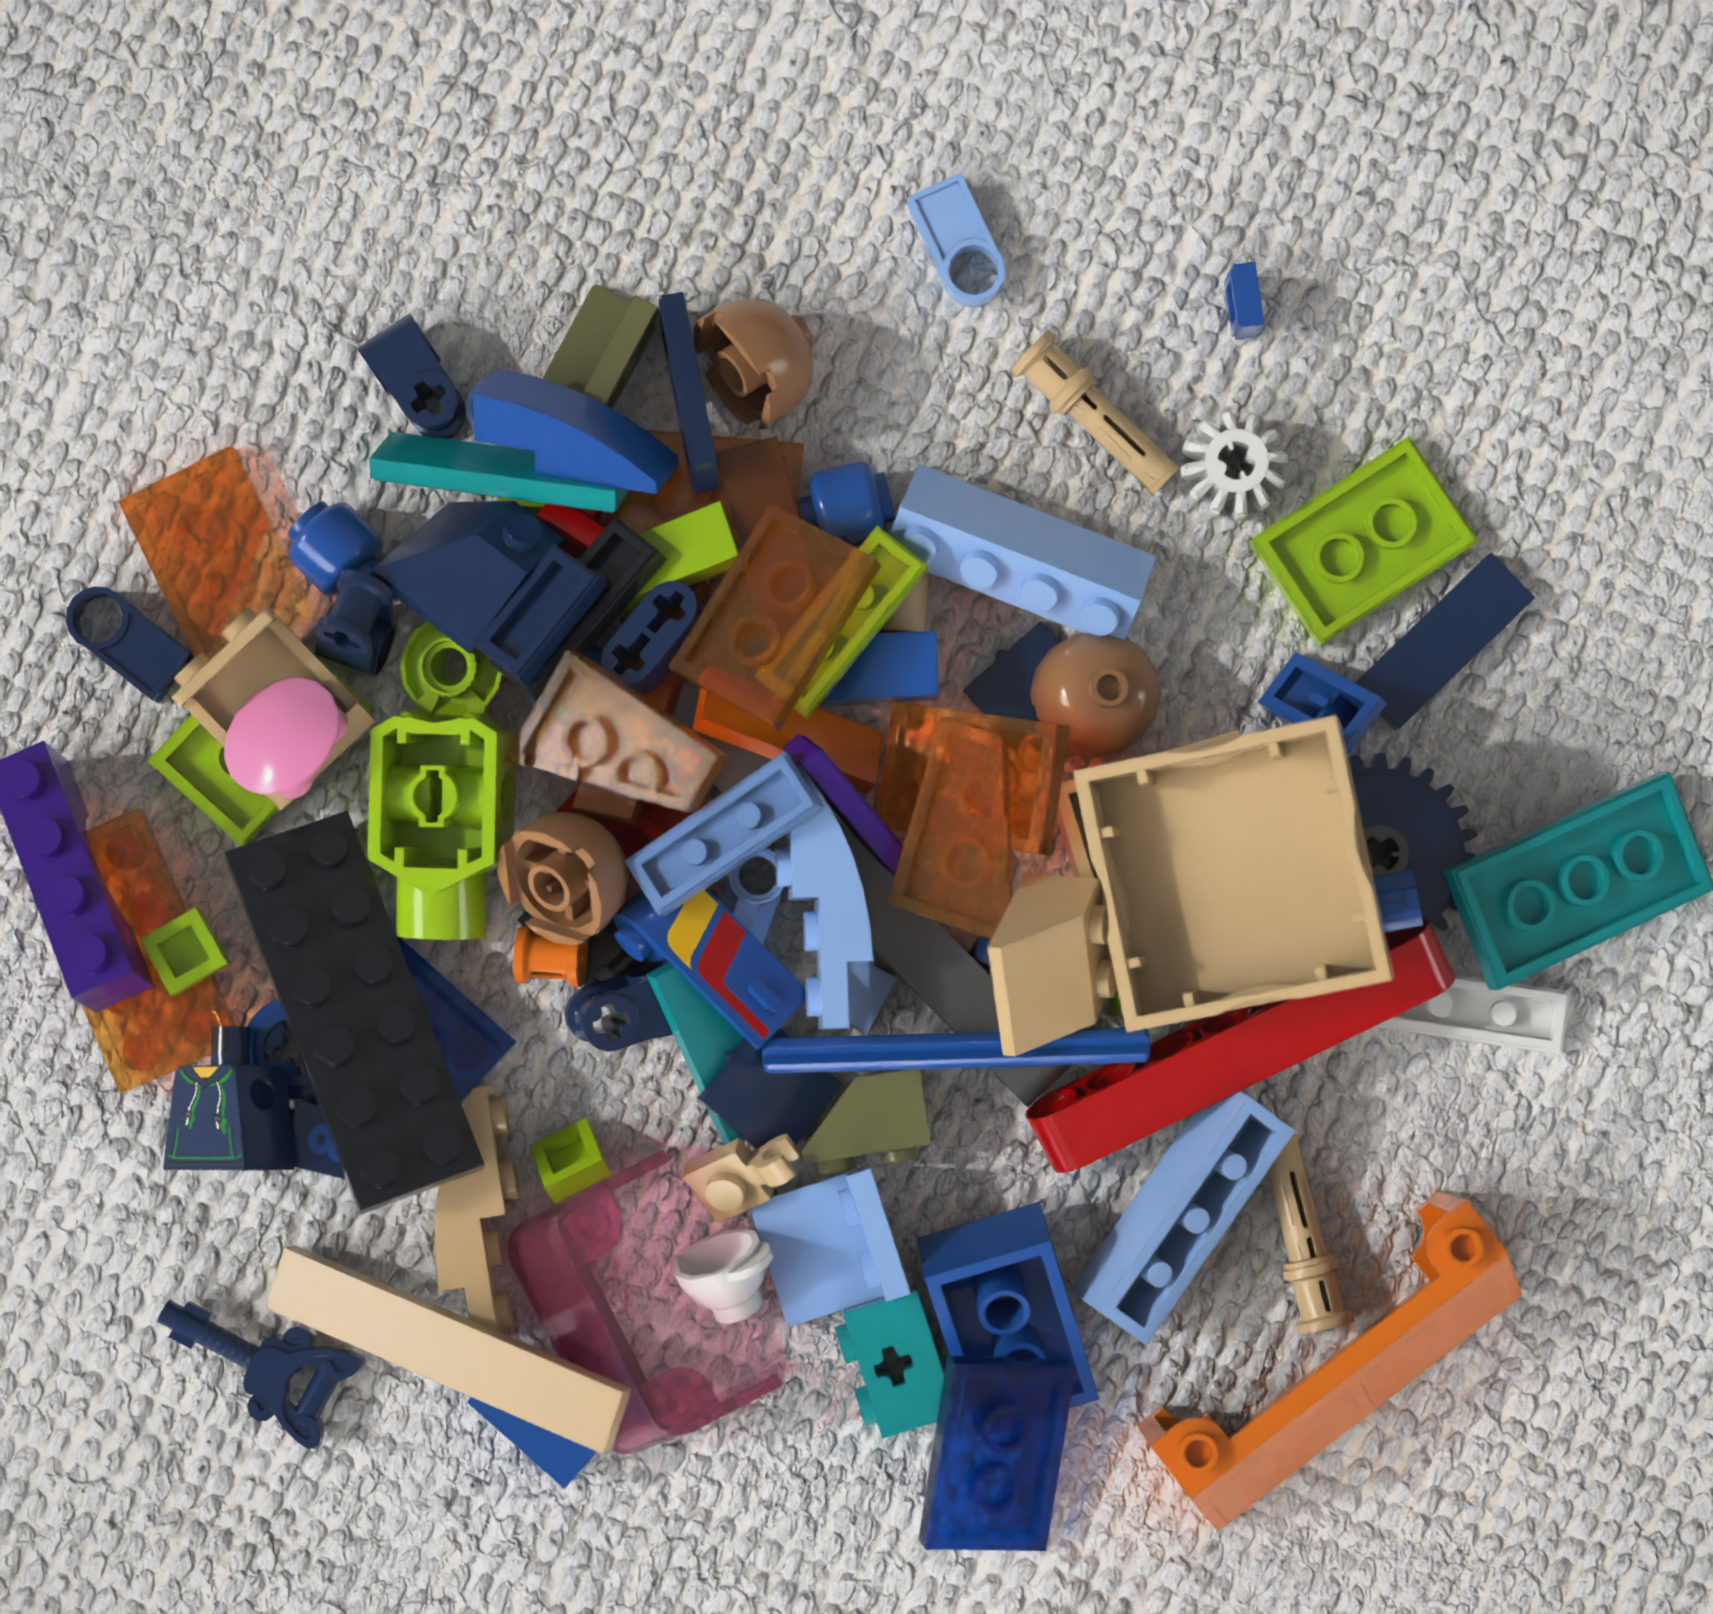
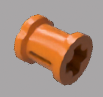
[513,926,589,987]

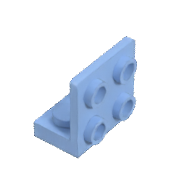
[750,1165,911,1326]

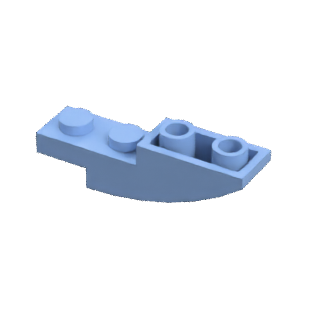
[775,766,873,1029]

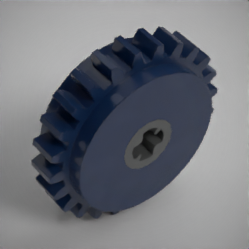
[1349,753,1478,932]

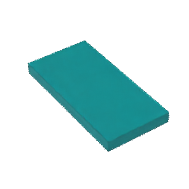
[1442,772,1713,990]

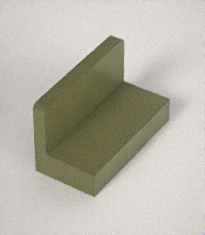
[542,285,660,409]

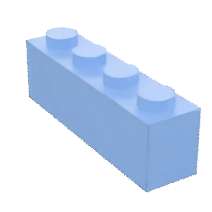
[890,464,1157,640]
[1070,1091,1295,1346]

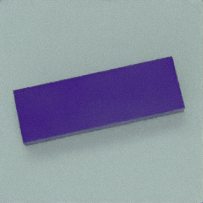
[781,734,933,900]

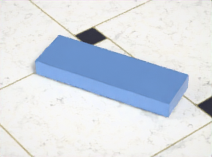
[624,751,825,917]

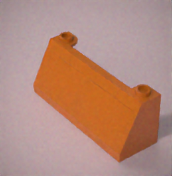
[1137,1191,1522,1532]

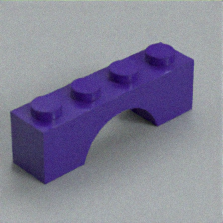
[0,741,155,1013]

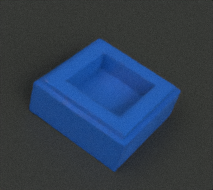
[1224,262,1264,340]

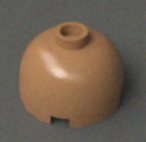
[693,299,813,430]
[1030,632,1161,759]
[497,812,630,946]

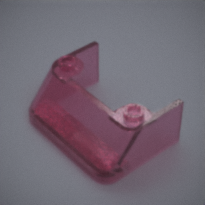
[507,1145,786,1454]

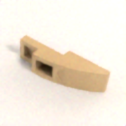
[435,1084,520,1335]

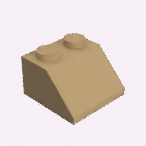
[988,874,1117,1056]

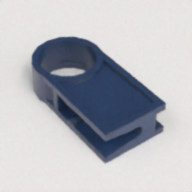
[66,586,196,703]

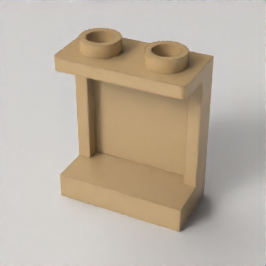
[171,607,377,810]

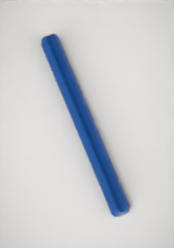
[762,1028,1150,1074]

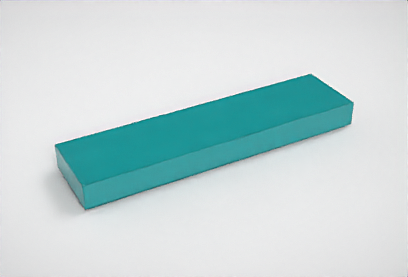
[369,432,629,513]

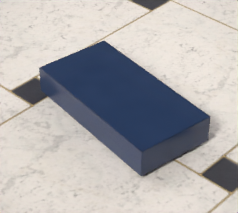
[473,544,607,686]

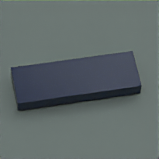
[659,292,718,494]
[1354,553,1535,731]

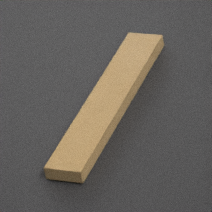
[266,1245,632,1454]

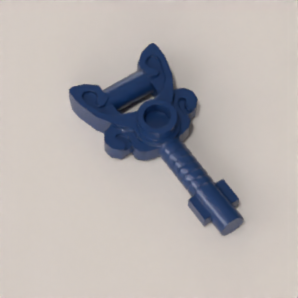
[157,1300,366,1449]

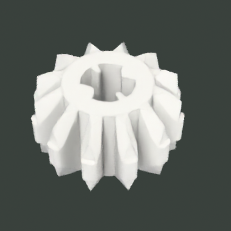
[1179,411,1288,520]

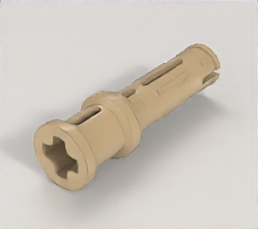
[1010,329,1180,496]
[1267,1134,1355,1335]

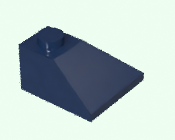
[370,501,564,654]

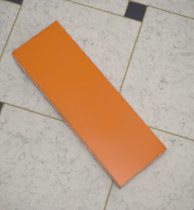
[693,667,883,795]

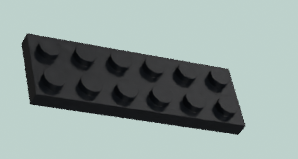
[225,811,485,1215]

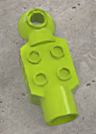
[368,621,516,940]

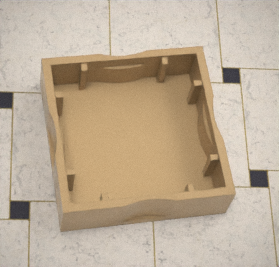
[1073,715,1395,1032]

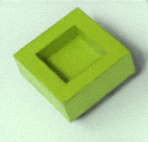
[139,907,232,996]
[529,1117,612,1204]

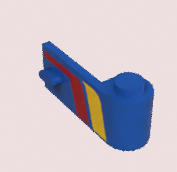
[614,888,806,1050]

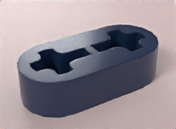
[601,581,707,696]

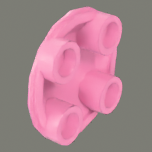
[224,677,348,799]

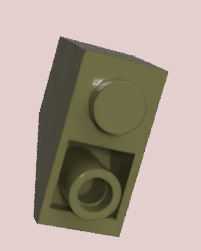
[801,1069,932,1174]

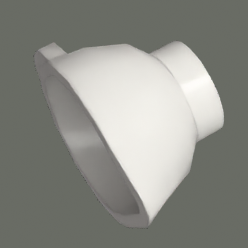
[670,1228,773,1324]

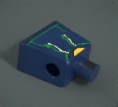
[164,1026,295,1170]

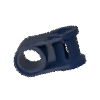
[357,313,466,439]
[314,570,397,677]
[565,959,673,1052]

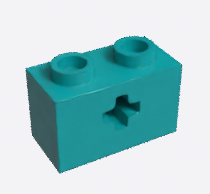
[835,1284,957,1439]

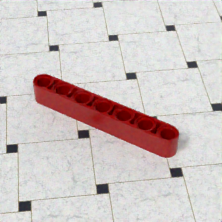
[1025,918,1456,1173]

